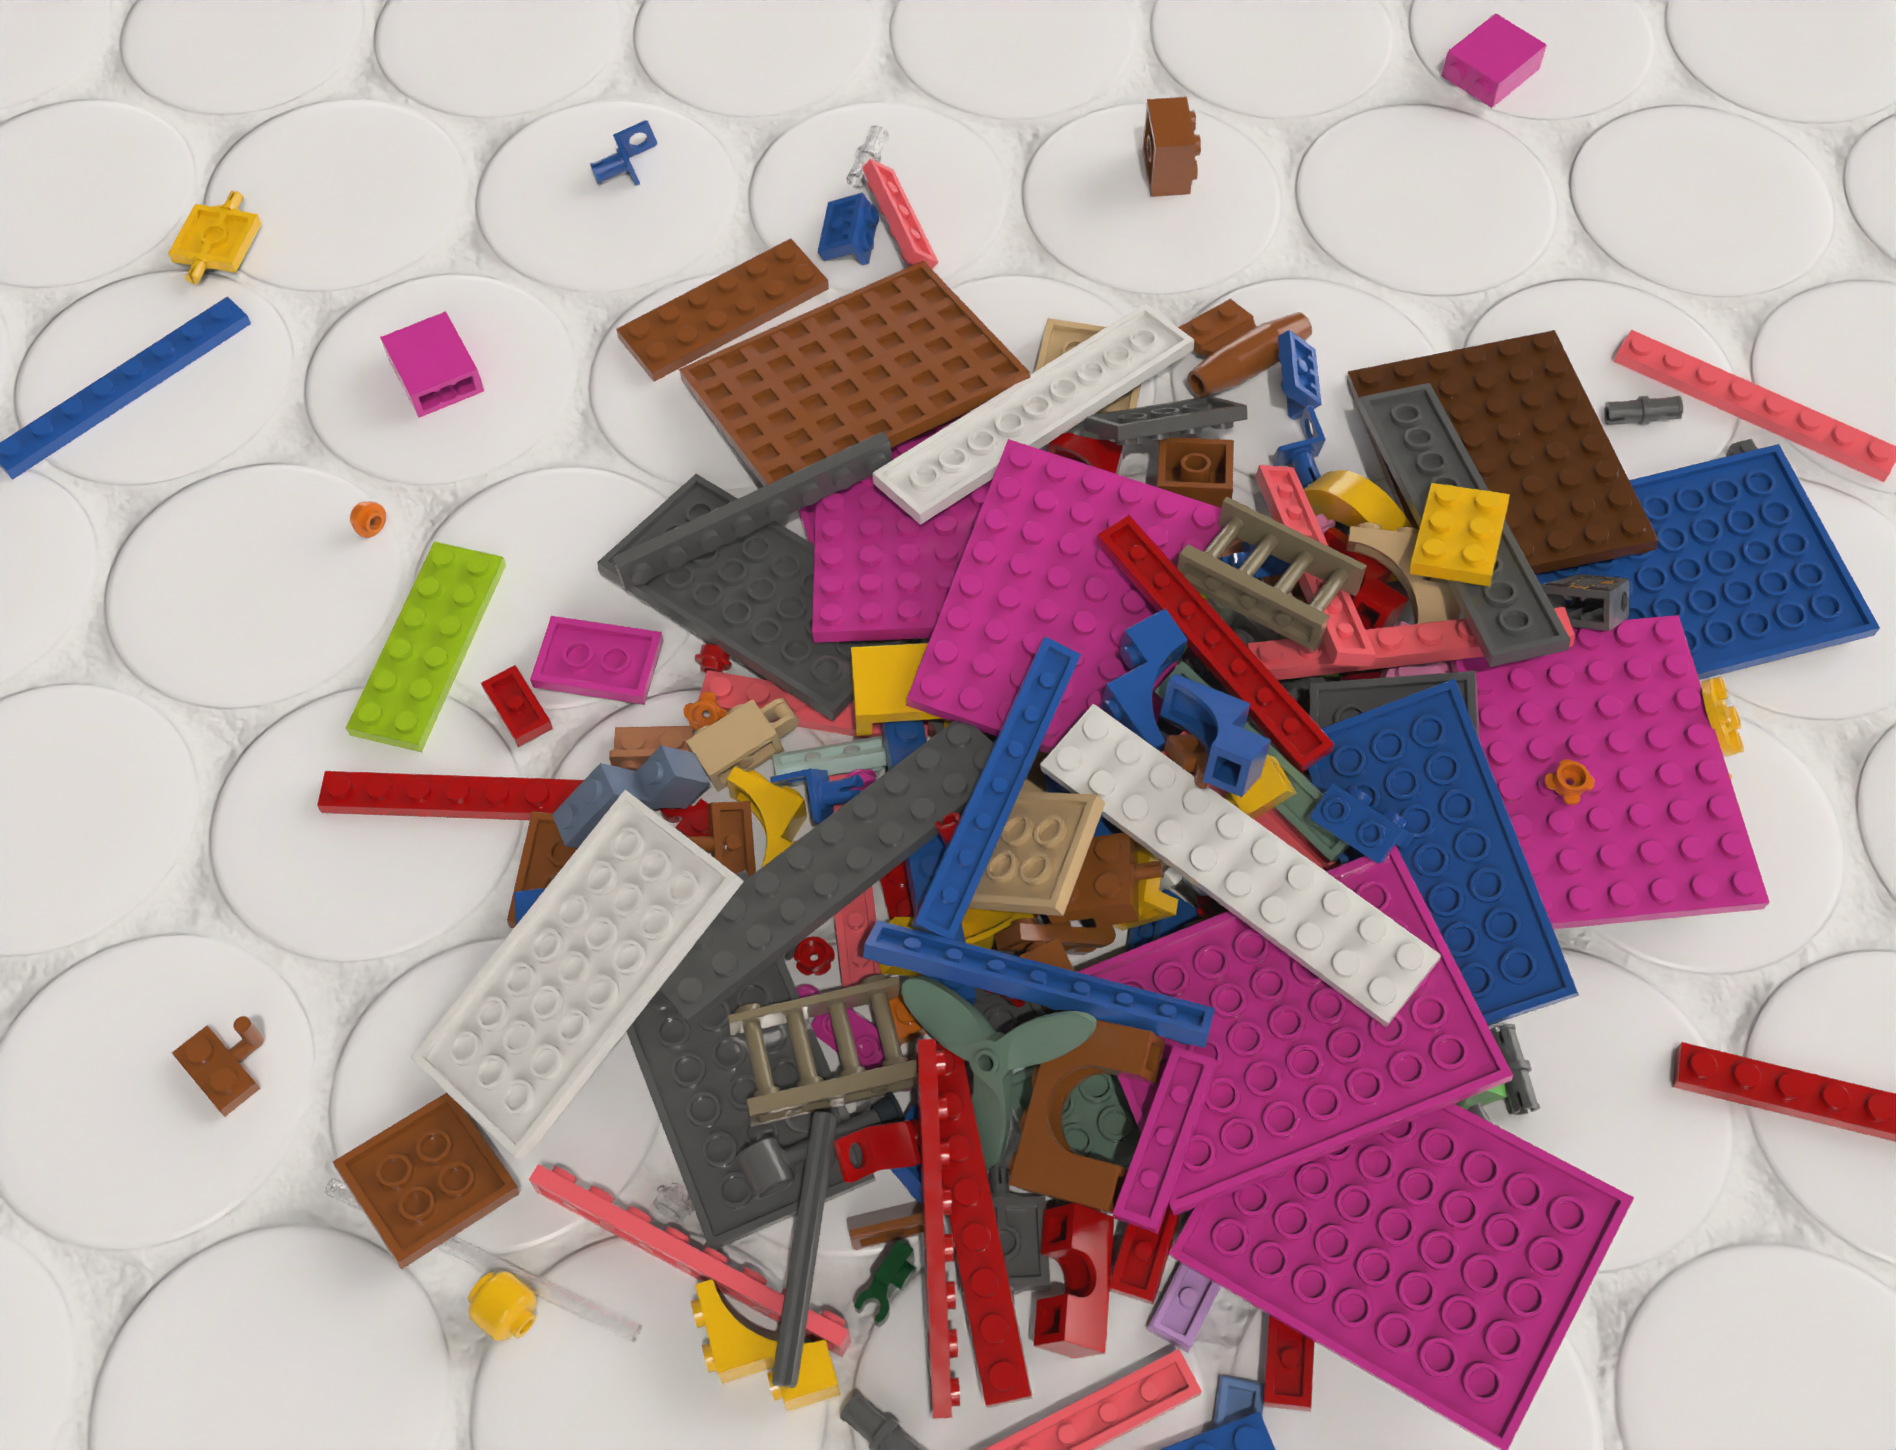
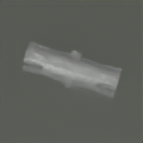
[846,125,889,189]

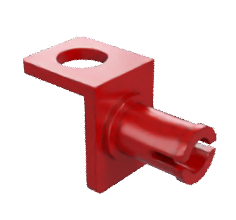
[834,1119,921,1183]

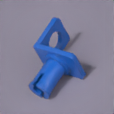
[590,120,658,185]
[1272,405,1326,489]
[770,768,865,824]

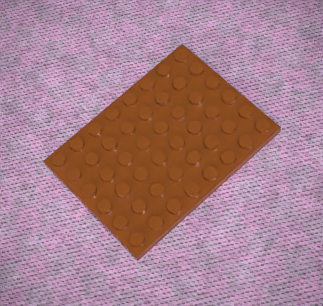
[679,261,1030,486]

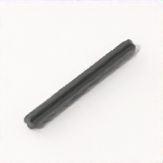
[772,1112,837,1388]

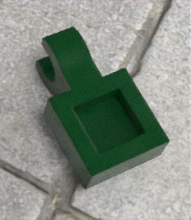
[855,1239,917,1327]

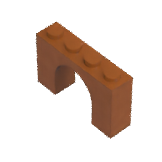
[1008,1011,1166,1214]

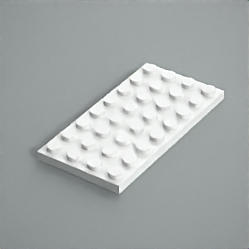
[410,790,744,1161]

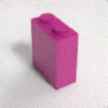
[1441,13,1547,108]
[380,311,484,418]

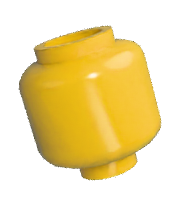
[468,1271,537,1341]

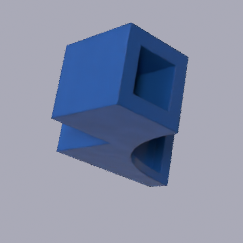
[1101,608,1188,753]
[1160,674,1271,797]

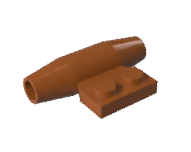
[1178,299,1312,397]

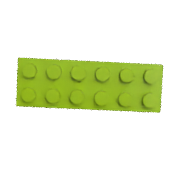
[346,541,506,753]

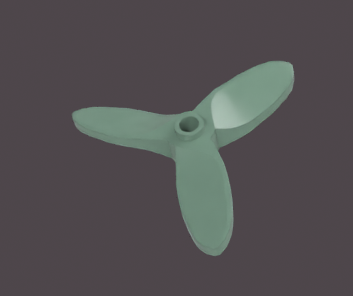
[901,976,1097,1171]

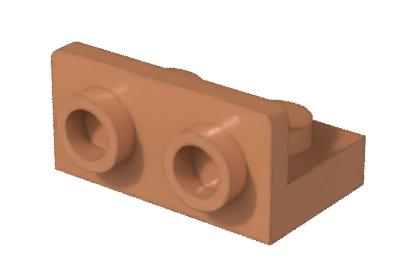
[609,726,695,771]

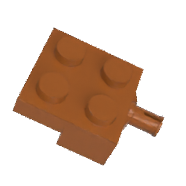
[1047,833,1164,927]

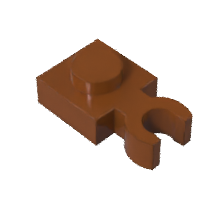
[1164,734,1208,789]

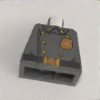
[1541,574,1630,631]

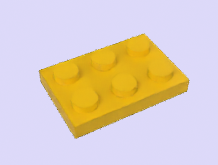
[1410,483,1510,587]

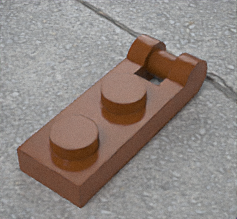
[995,918,1116,955]

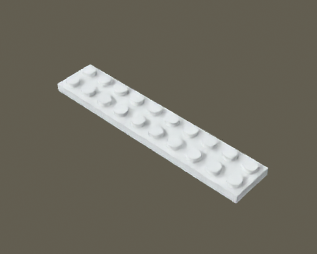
[872,303,1194,525]
[1040,704,1441,1027]

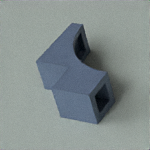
[552,745,710,848]

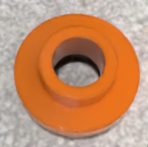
[350,501,386,538]

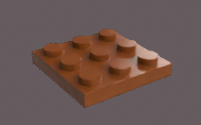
[333,1093,519,1270]

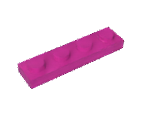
[1112,1046,1217,1234]

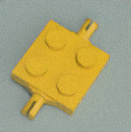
[168,190,261,284]

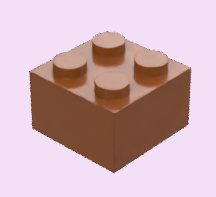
[1142,97,1201,197]
[1157,437,1234,508]

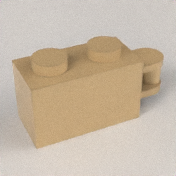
[686,698,799,792]

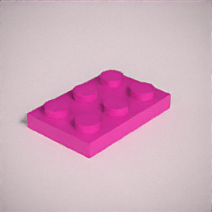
[530,616,664,705]

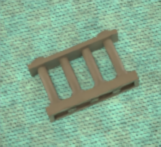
[1177,497,1367,652]
[728,975,917,1127]

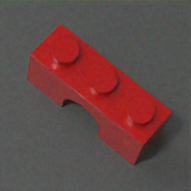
[1033,1203,1114,1359]

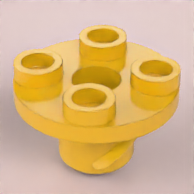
[1701,676,1744,757]

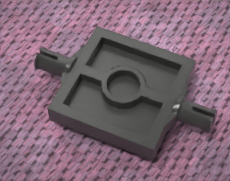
[959,1166,1050,1306]

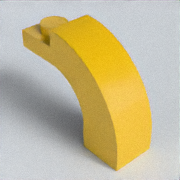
[1304,470,1413,582]

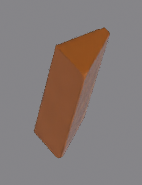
[846,1201,923,1250]

